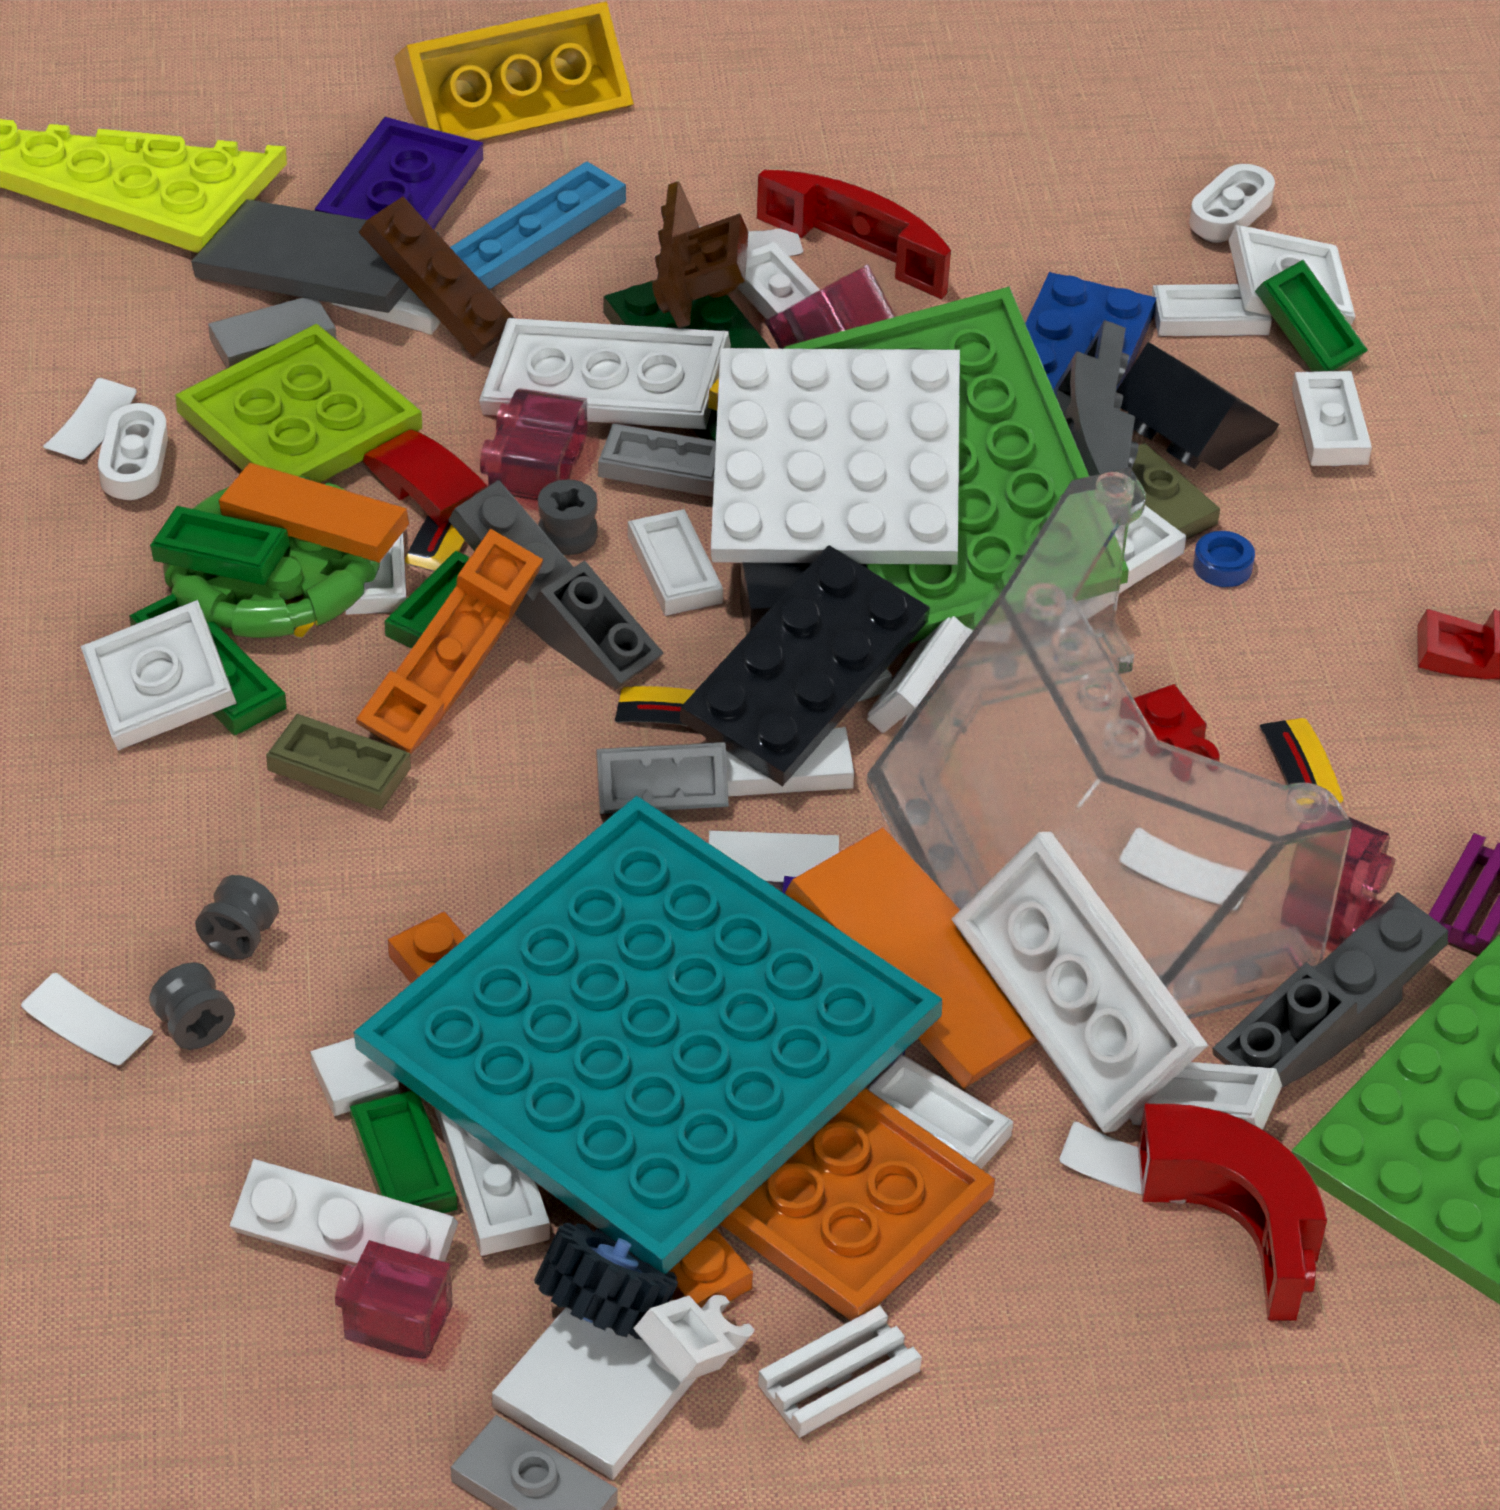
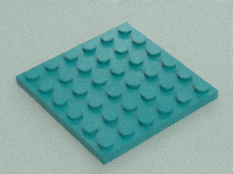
[353,795,942,1274]

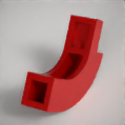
[1137,1103,1327,1321]

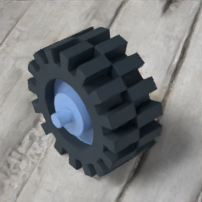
[534,1223,678,1340]

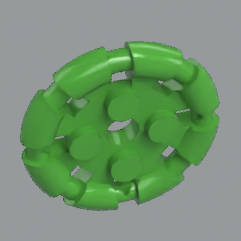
[163,476,381,638]

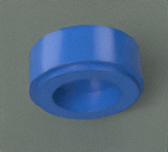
[1193,531,1255,587]

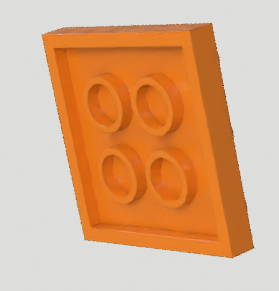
[720,1088,995,1321]

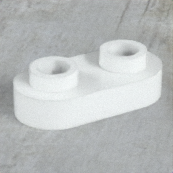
[1189,164,1275,243]
[98,403,168,500]

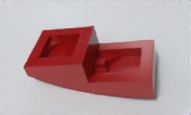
[363,429,487,526]
[1417,609,1500,680]

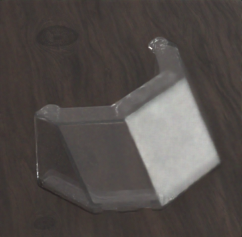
[866,467,1353,1019]

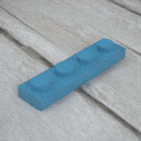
[450,161,626,290]

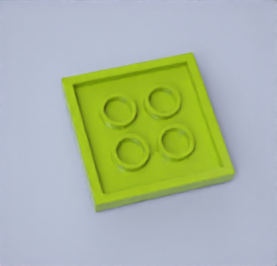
[175,323,423,483]

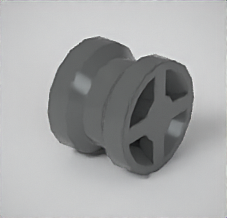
[538,479,598,555]
[195,875,279,960]
[149,962,235,1050]

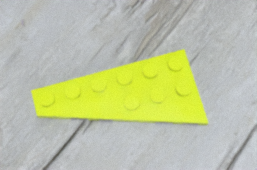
[0,119,287,253]

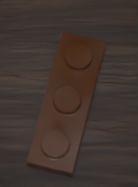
[359,196,515,358]

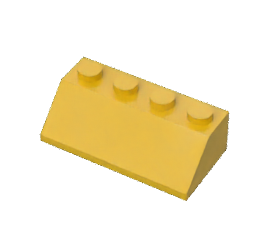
[394,1,634,141]

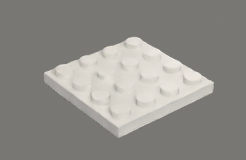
[711,348,960,565]

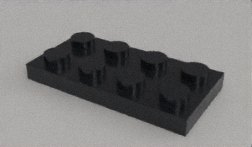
[680,545,930,787]

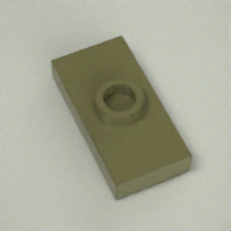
[1126,443,1220,539]
[266,714,411,810]

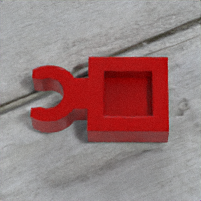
[1118,684,1220,786]

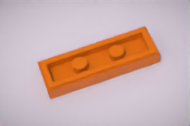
[218,462,409,563]

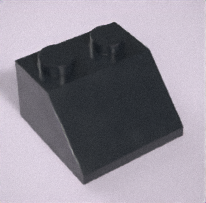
[1116,342,1279,471]

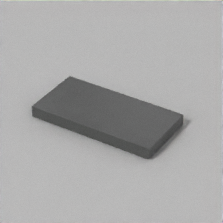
[191,199,439,313]

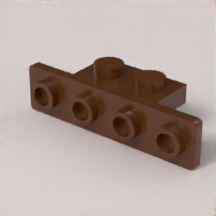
[652,181,749,328]

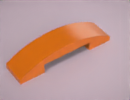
[356,528,543,755]

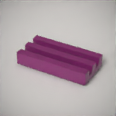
[1428,833,1500,955]

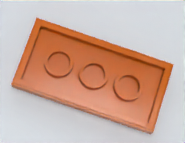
[785,827,1038,1089]

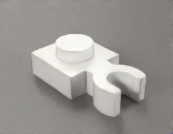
[633,1295,755,1383]

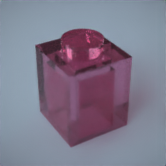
[335,1240,453,1363]

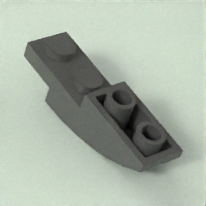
[1054,320,1139,521]
[448,480,663,689]
[1212,892,1448,1088]

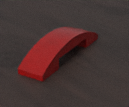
[756,169,951,299]

